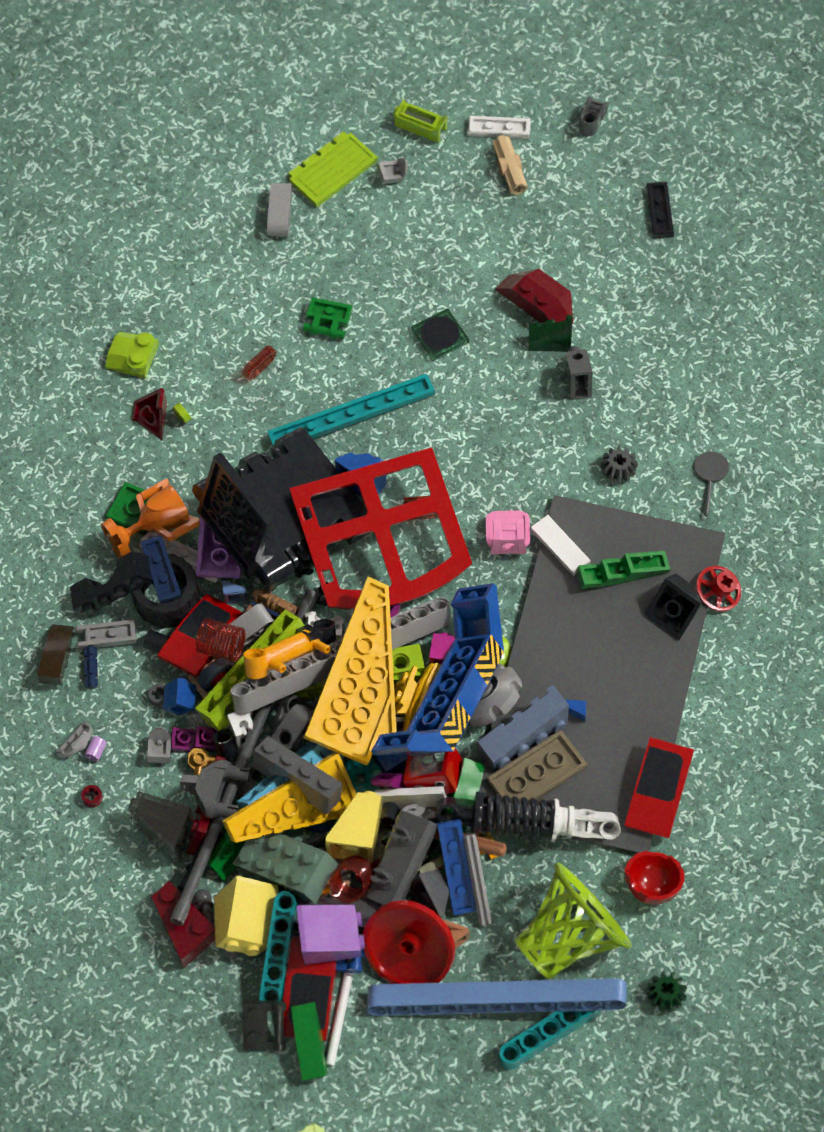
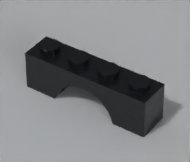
[70,551,152,615]

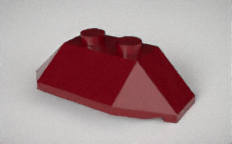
[496,268,573,324]

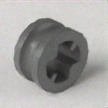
[148,684,164,707]

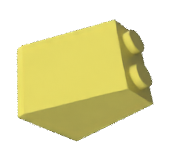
[326,791,382,864]
[214,876,278,956]

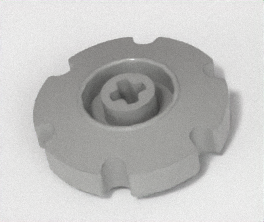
[468,664,522,727]

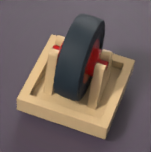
[187,656,235,699]

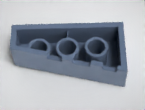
[477,685,569,771]

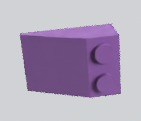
[196,516,241,578]

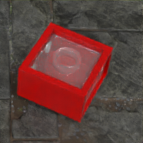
[403,748,461,794]

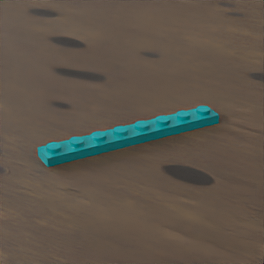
[267,373,435,446]

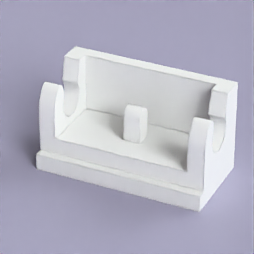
[227,712,253,754]

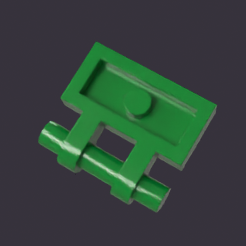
[303,297,353,340]

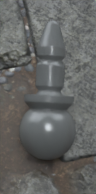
[193,889,214,925]

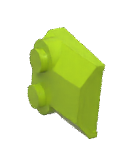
[105,332,159,379]

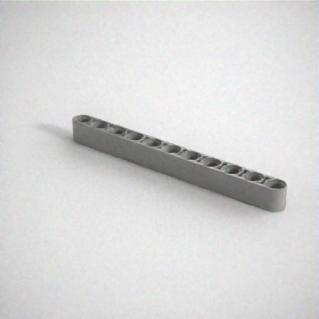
[231,597,452,714]

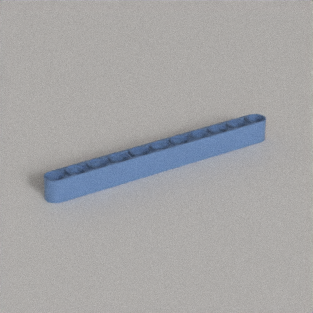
[367,979,627,1016]

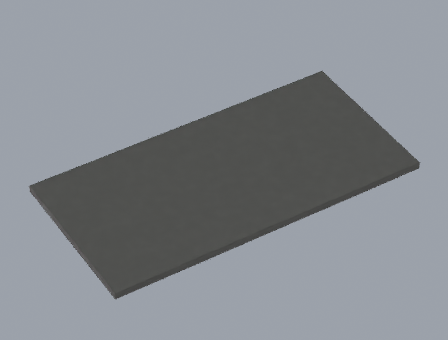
[479,495,725,854]

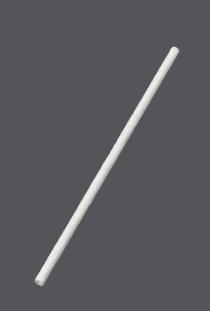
[326,787,392,1066]

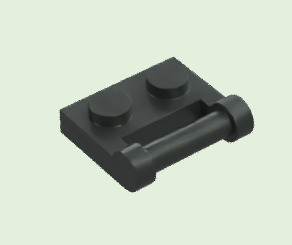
[243,1000,286,1051]

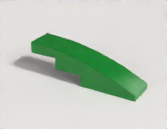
[576,551,671,589]

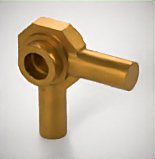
[187,748,228,775]

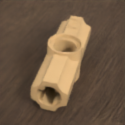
[492,135,527,195]

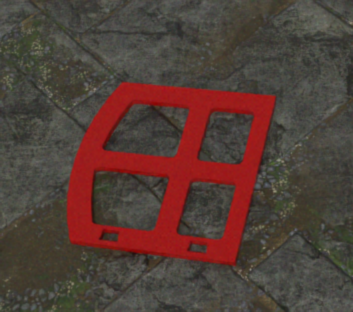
[289,447,472,610]

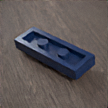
[140,535,181,604]

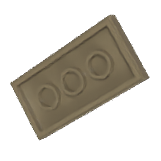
[486,730,588,800]

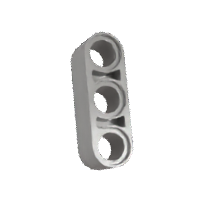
[267,183,292,237]
[209,603,274,658]

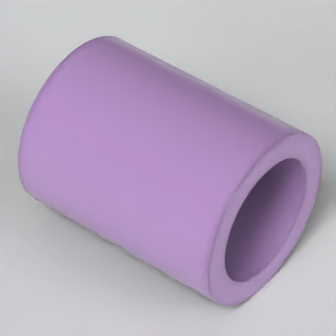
[84,736,107,762]

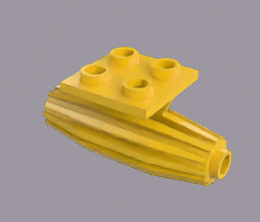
[394,663,442,731]

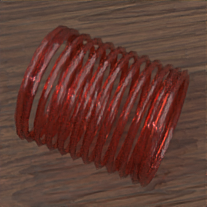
[195,618,246,662]
[329,855,374,903]

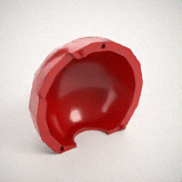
[625,850,685,905]

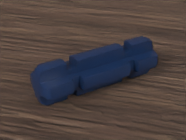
[84,646,98,689]

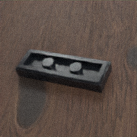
[646,182,674,239]

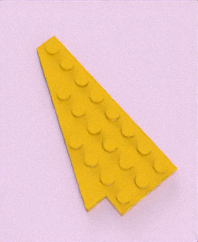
[303,577,396,766]

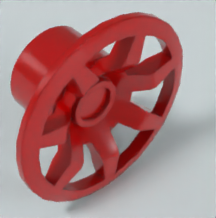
[696,565,741,612]

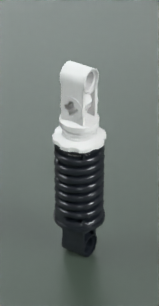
[436,791,621,843]

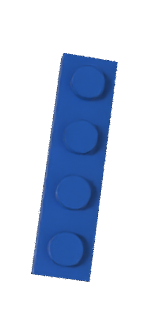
[437,819,477,915]

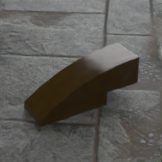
[37,624,74,685]

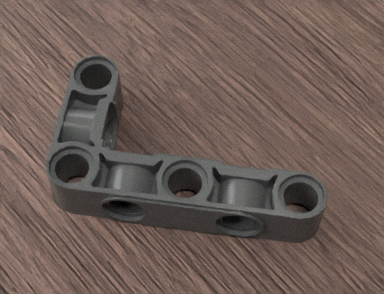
[235,704,315,799]

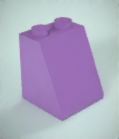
[296,905,365,965]

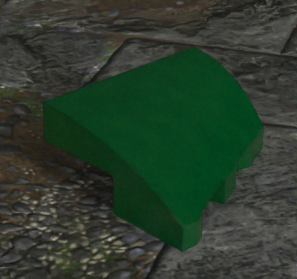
[528,315,572,352]

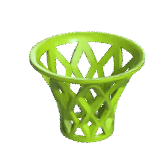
[514,862,632,980]

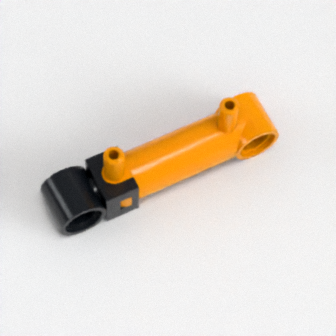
[243,619,337,679]

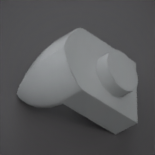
[376,158,408,184]
[147,726,171,763]

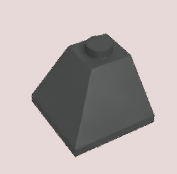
[410,870,449,918]

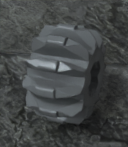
[601,446,638,484]

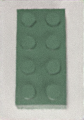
[233,833,338,904]

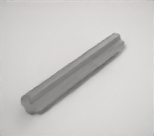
[464,834,492,926]

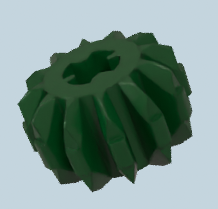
[647,971,687,1013]

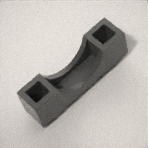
[252,736,343,815]

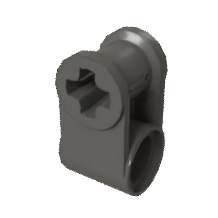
[579,96,609,136]

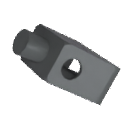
[565,346,592,400]

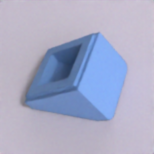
[222,580,247,604]

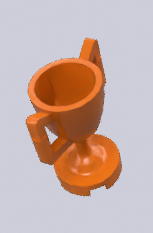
[100,479,200,558]

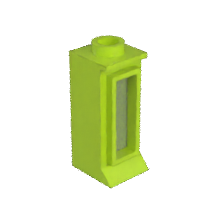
[393,99,447,143]

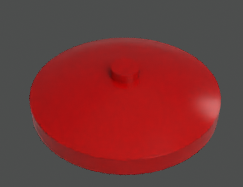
[363,900,455,984]

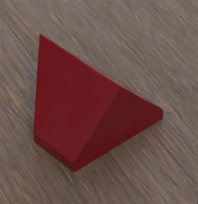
[132,388,167,441]

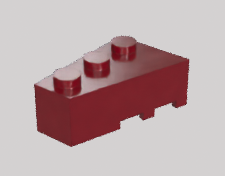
[151,881,215,968]

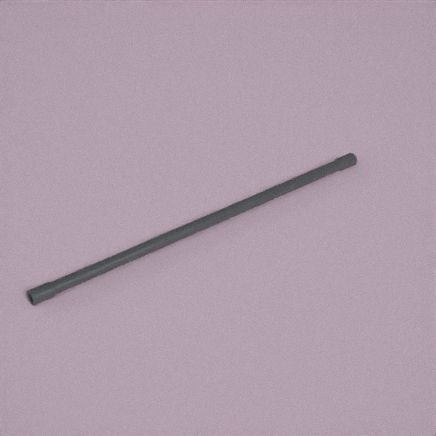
[170,589,318,926]

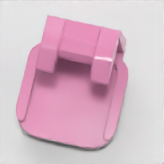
[486,511,530,555]

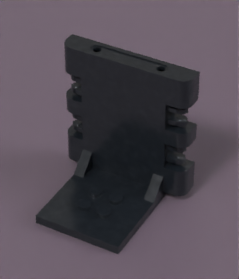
[192,427,371,592]

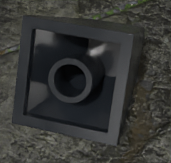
[644,574,703,640]

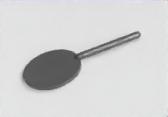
[694,452,729,517]

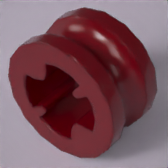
[81,785,103,808]

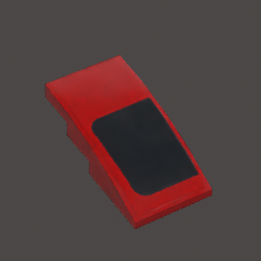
[158,594,243,678]
[624,737,695,838]
[283,937,337,1042]

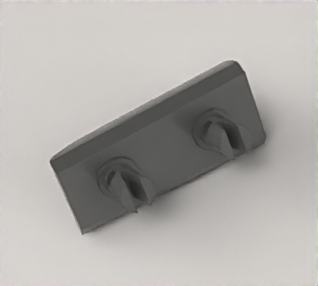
[365,810,438,905]

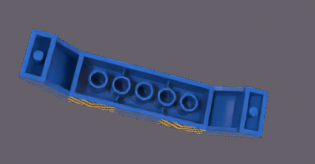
[371,583,504,756]

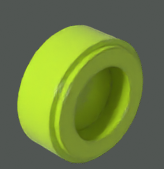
[172,402,192,424]

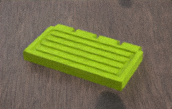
[287,131,378,208]

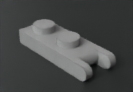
[75,619,137,649]

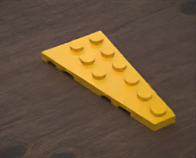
[223,752,357,842]

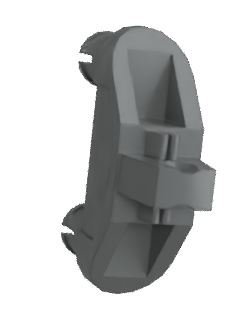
[180,760,251,818]

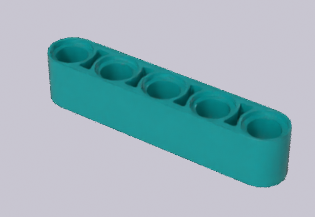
[259,891,298,1001]
[499,1011,600,1070]

